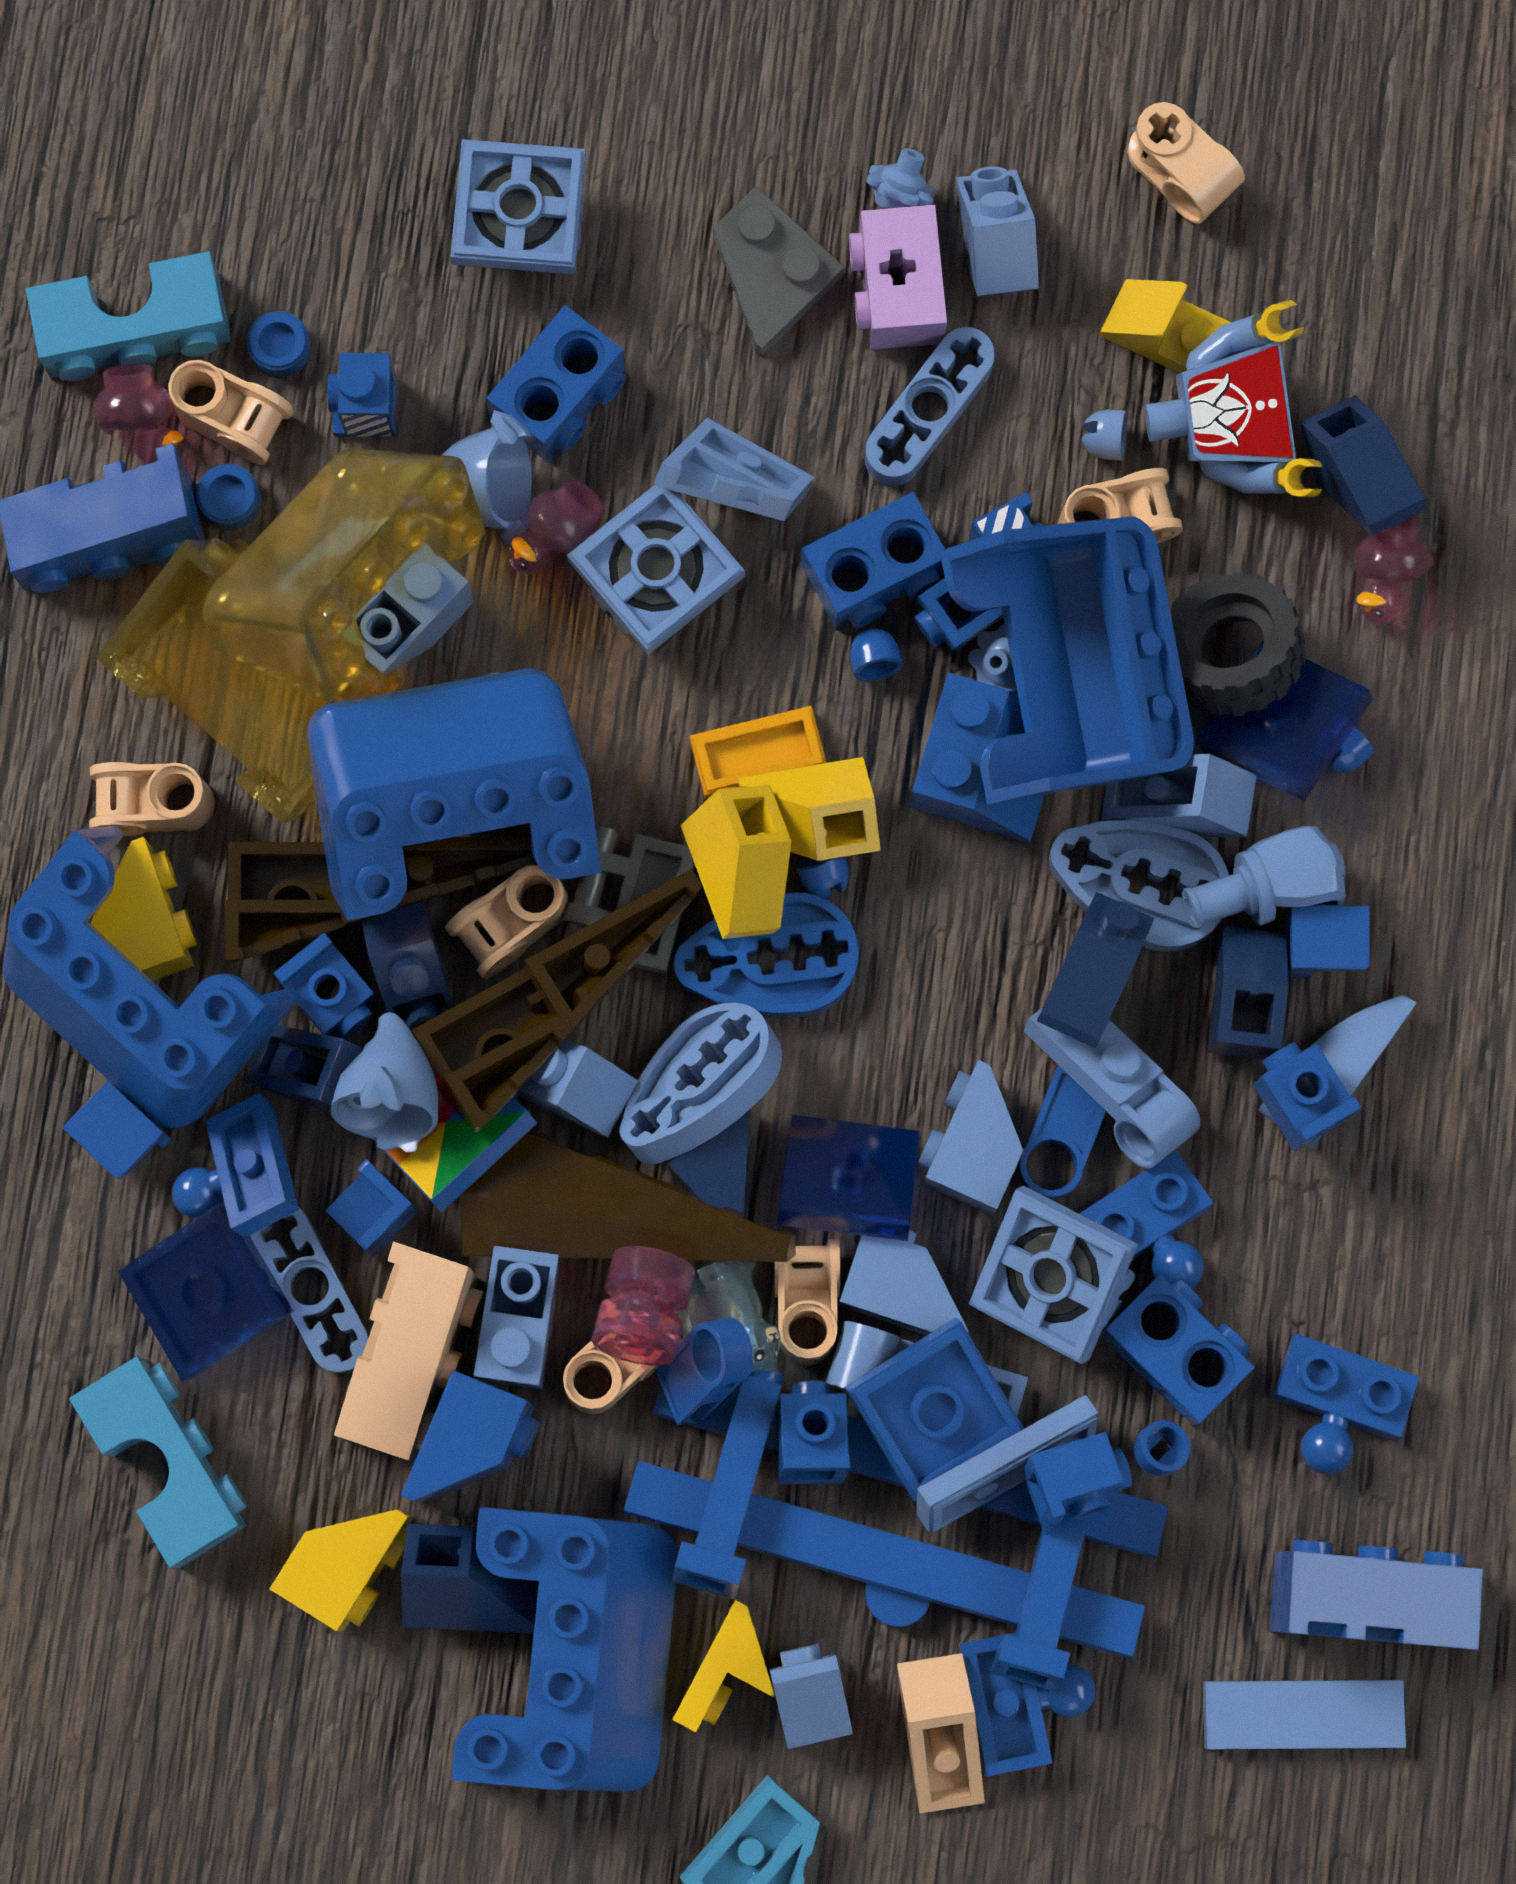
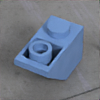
[956,167,1039,296]
[336,541,475,676]
[516,1039,638,1138]
[918,1060,1023,1216]
[474,1246,559,1390]
[769,1644,853,1749]

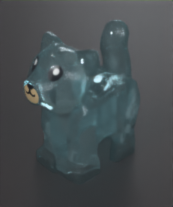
[669,1261,781,1373]

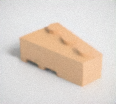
[334,1242,484,1462]

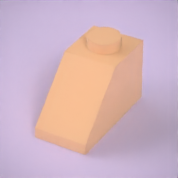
[897,1653,985,1813]

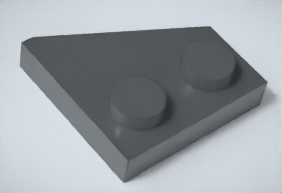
[713,186,844,357]

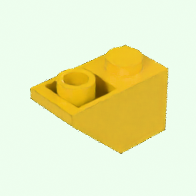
[738,757,881,861]
[680,785,792,939]
[91,837,198,981]
[270,1509,414,1631]

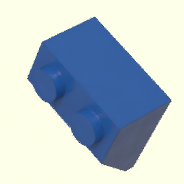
[909,672,1044,844]
[401,1370,540,1504]

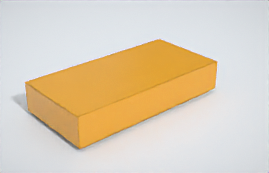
[689,706,827,800]

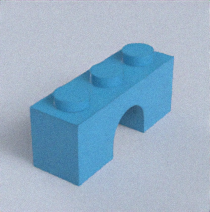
[25,251,232,381]
[69,1356,247,1568]

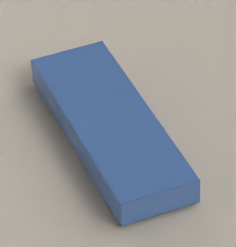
[917,1395,1098,1533]
[1203,1680,1406,1749]

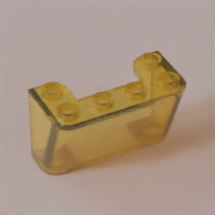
[203,448,486,703]
[96,538,405,823]

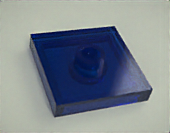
[1196,640,1373,801]
[778,1115,919,1241]
[118,1202,294,1382]

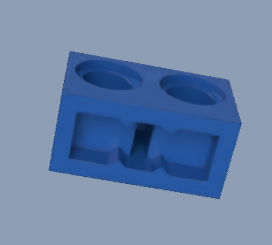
[486,305,626,462]
[801,492,945,629]
[1100,1274,1255,1426]

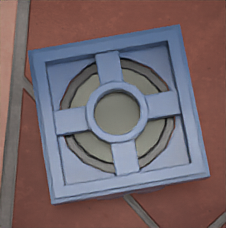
[450,139,586,274]
[567,484,745,655]
[969,1186,1138,1364]

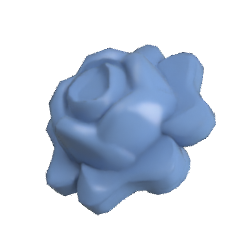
[866,148,936,209]
[968,623,1017,693]

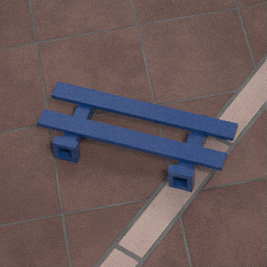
[623,1365,1169,1692]

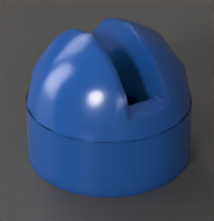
[850,628,903,681]
[1317,718,1374,773]
[795,856,850,899]
[1133,1420,1190,1476]

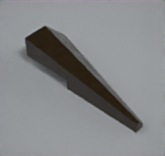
[225,837,537,963]
[412,869,703,1133]
[460,1132,796,1262]

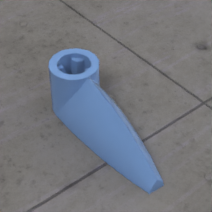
[1258,995,1416,1149]

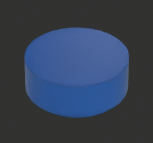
[247,311,311,377]
[196,464,261,530]
[865,1583,930,1627]

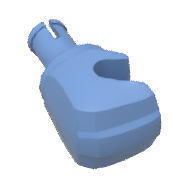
[1181,826,1346,929]

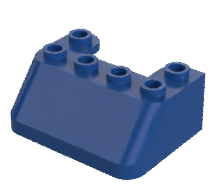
[940,517,1194,805]
[307,668,601,920]
[3,826,301,1128]
[451,1507,678,1792]

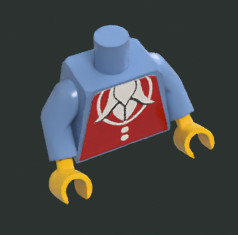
[1144,300,1323,497]

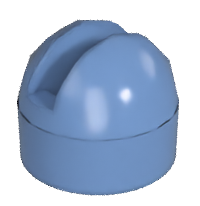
[1081,409,1127,461]

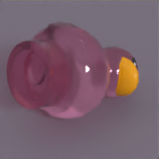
[93,364,184,465]
[507,479,605,574]
[1353,517,1433,624]

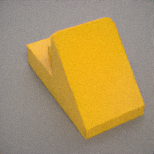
[1099,279,1231,373]
[672,1600,775,1732]

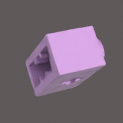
[849,205,947,350]

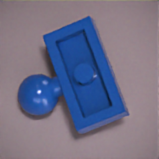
[172,1093,299,1238]
[1080,1150,1213,1289]
[1272,1333,1419,1475]
[958,1632,1096,1776]

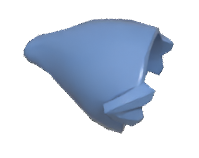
[406,410,538,545]
[331,1012,438,1152]

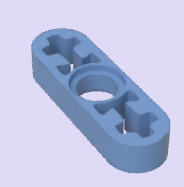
[865,327,995,486]
[250,1208,370,1374]

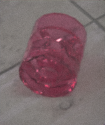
[591,1246,696,1366]

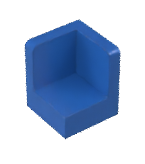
[1283,905,1370,979]
[62,1080,172,1179]
[325,1159,419,1258]

